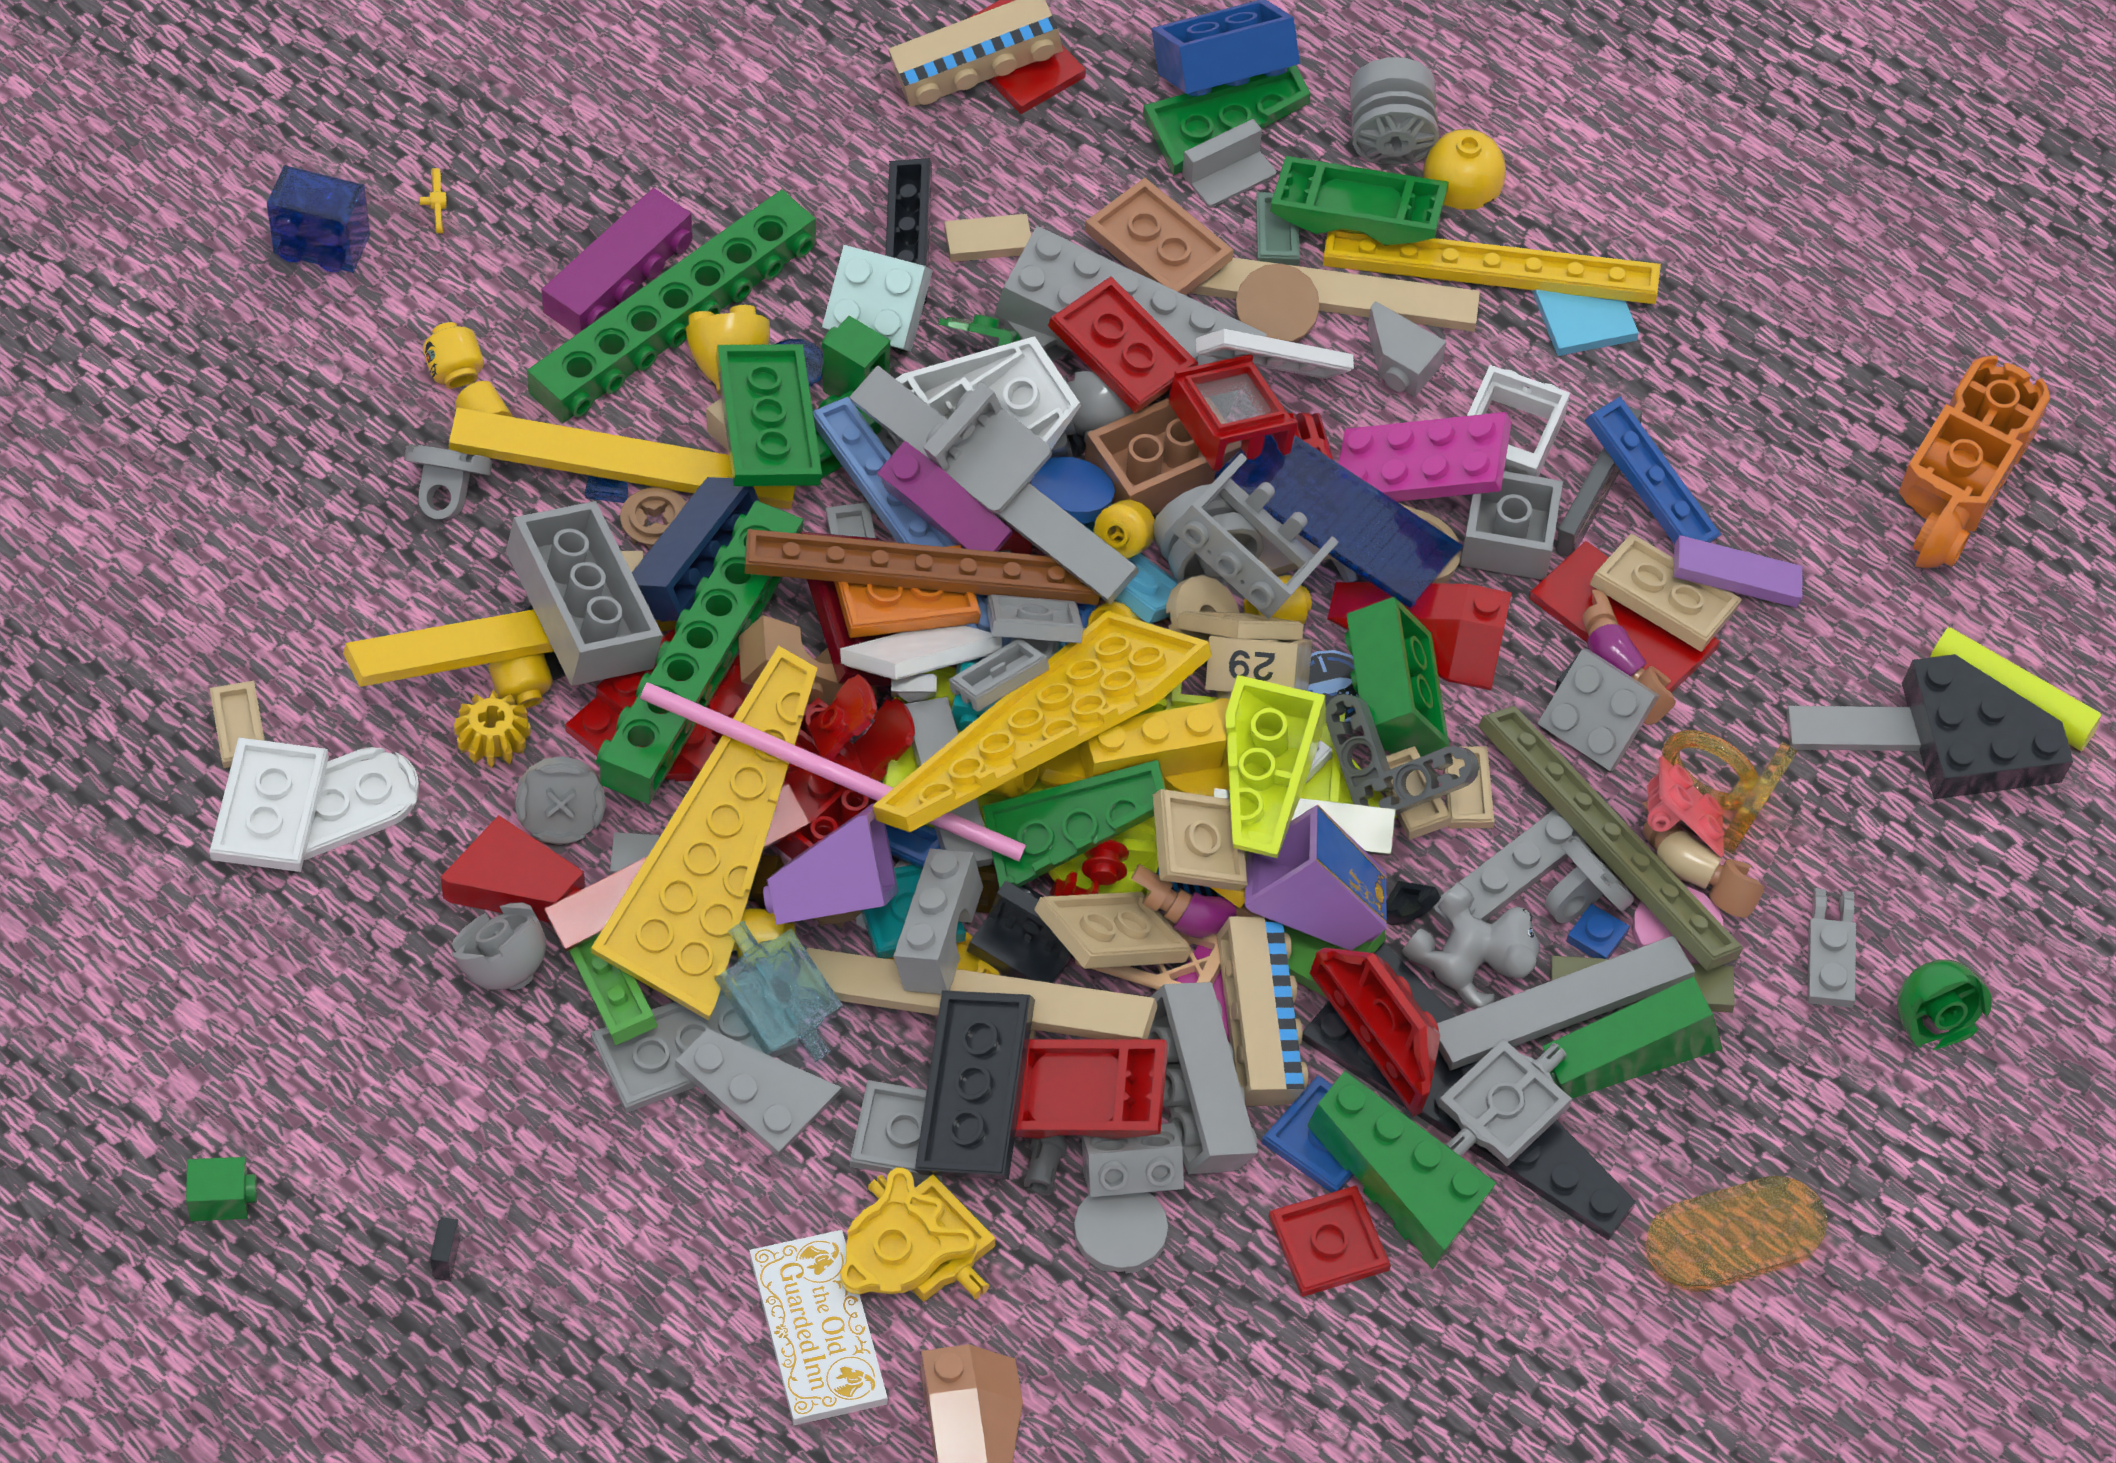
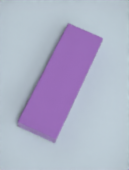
[1674,535,1802,608]

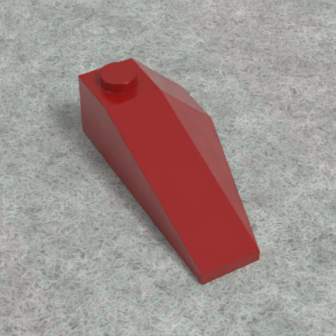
[1327,582,1512,690]

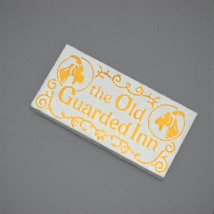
[750,1230,888,1425]

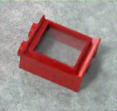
[1168,354,1298,471]

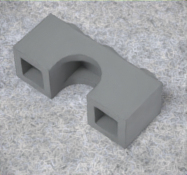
[894,848,983,994]

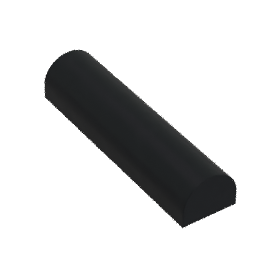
[885,158,932,305]

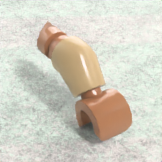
[1642,801,1764,918]

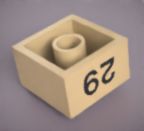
[1205,635,1312,699]

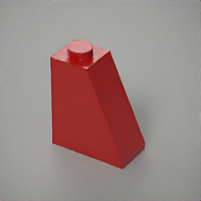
[440,815,585,923]

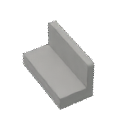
[1182,119,1276,208]

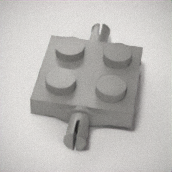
[1439,1039,1572,1166]

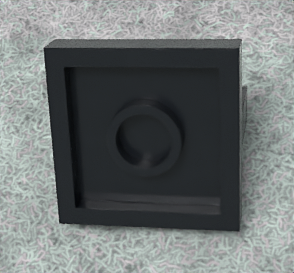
[967,880,1073,983]

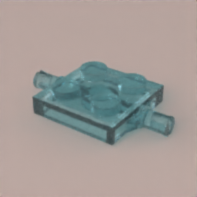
[715,921,843,1062]

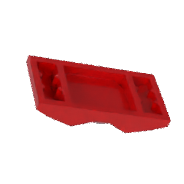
[1015,1039,1168,1139]

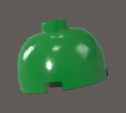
[1897,959,1992,1050]

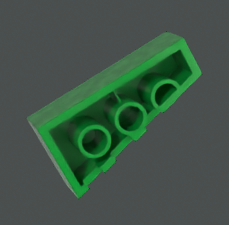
[1307,1071,1496,1270]

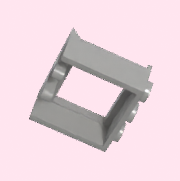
[1170,453,1339,619]

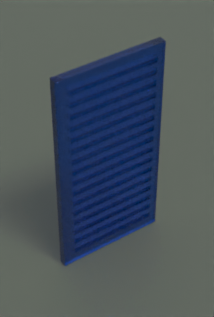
[1214,434,1463,608]

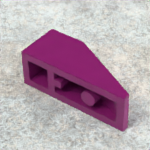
[877,441,1013,552]

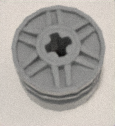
[1350,57,1439,164]

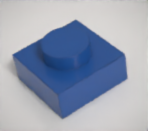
[1566,903,1630,959]

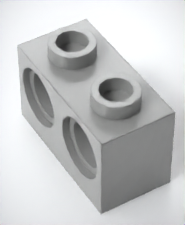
[1082,1123,1184,1197]

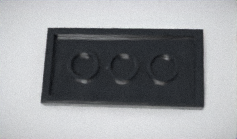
[915,990,1035,1180]

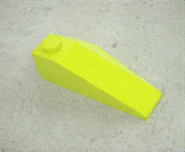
[1225,675,1326,858]

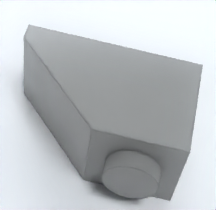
[1367,301,1446,397]

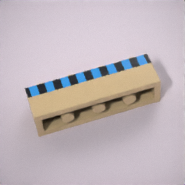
[888,0,1063,107]
[1217,917,1308,1106]

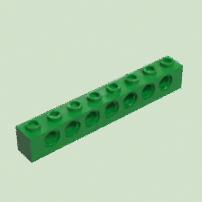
[527,189,816,424]
[596,500,804,805]

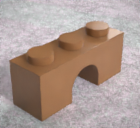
[738,615,878,706]

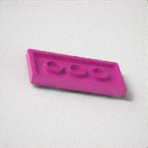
[1333,412,1512,505]

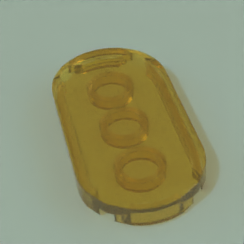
[1645,1176,1827,1292]

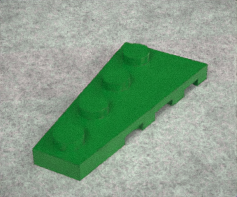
[1143,65,1311,176]
[982,760,1166,888]

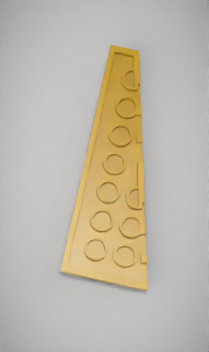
[591,645,818,1021]

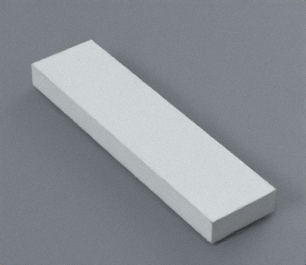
[1196,329,1354,379]

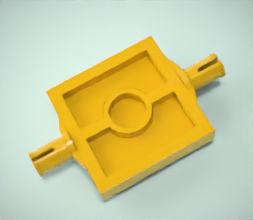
[868,1174,996,1302]

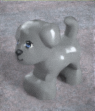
[1402,882,1541,1009]

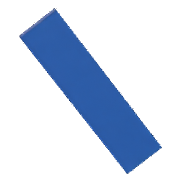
[1584,396,1721,544]

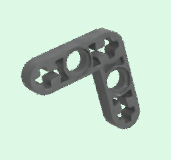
[1326,694,1479,815]

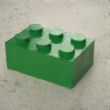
[1345,597,1449,757]

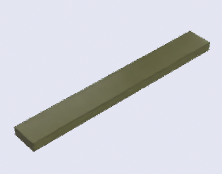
[1478,706,1743,971]

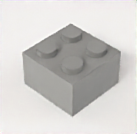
[1460,471,1563,580]

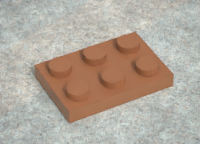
[1085,177,1234,295]

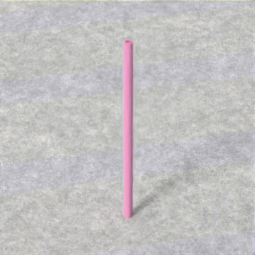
[640,682,1026,862]

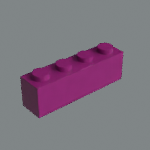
[541,187,693,335]

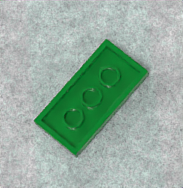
[716,344,822,486]

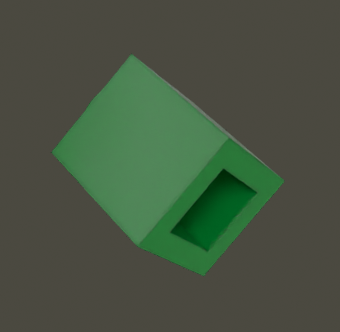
[186,1157,257,1221]

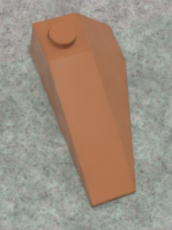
[920,1344,1023,1463]

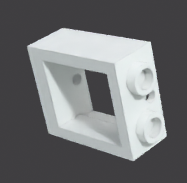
[1467,365,1570,477]

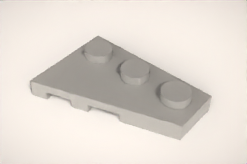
[675,1028,842,1156]

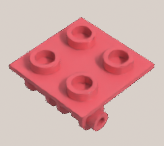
[1647,756,1724,858]

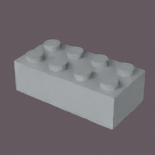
[506,501,663,686]

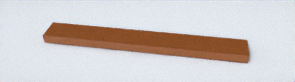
[745,529,1100,605]

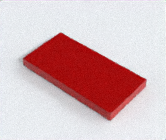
[1529,541,1720,693]

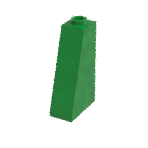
[1542,976,1723,1098]

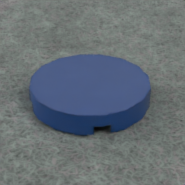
[1030,457,1115,524]

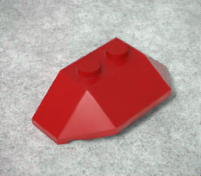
[1309,948,1441,1117]

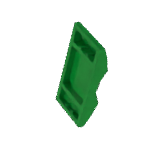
[1270,156,1449,245]

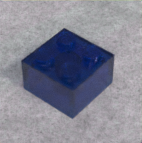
[267,165,370,273]

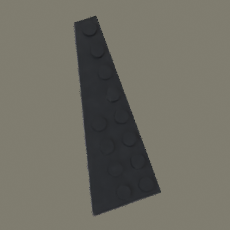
[1302,943,1636,1241]

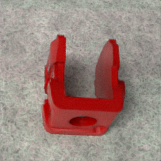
[808,674,915,781]

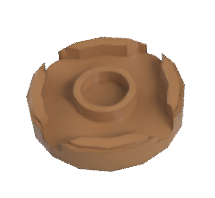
[1235,263,1320,343]

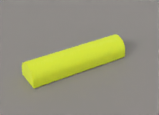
[1930,627,2101,752]

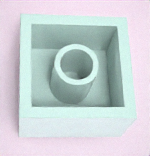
[822,245,933,352]

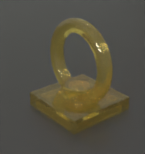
[1662,730,1798,854]

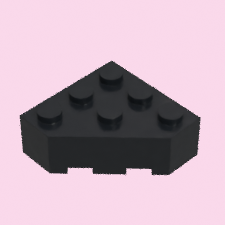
[1901,654,2073,799]

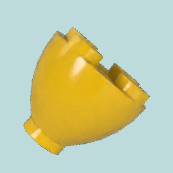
[686,305,770,396]

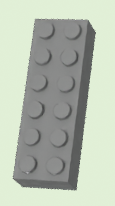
[994,226,1267,421]

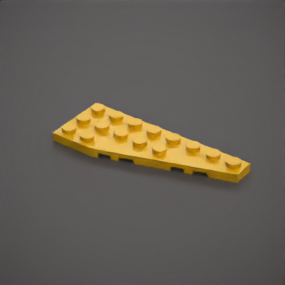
[872,611,1212,832]

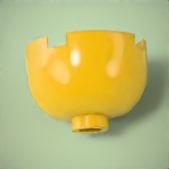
[1423,129,1506,210]

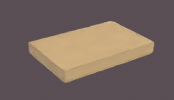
[1590,534,1742,652]
[1034,892,1192,969]

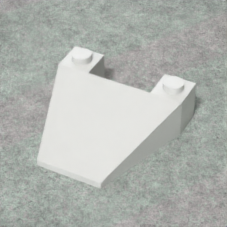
[888,336,1081,522]

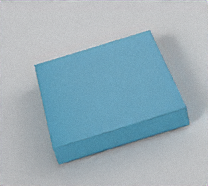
[1532,289,1639,356]

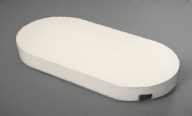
[304,747,419,860]

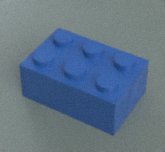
[1151,0,1300,96]

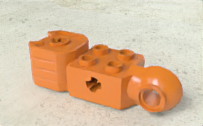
[1899,355,2050,568]

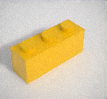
[1079,702,1227,778]

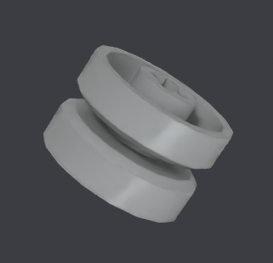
[1153,484,1264,586]

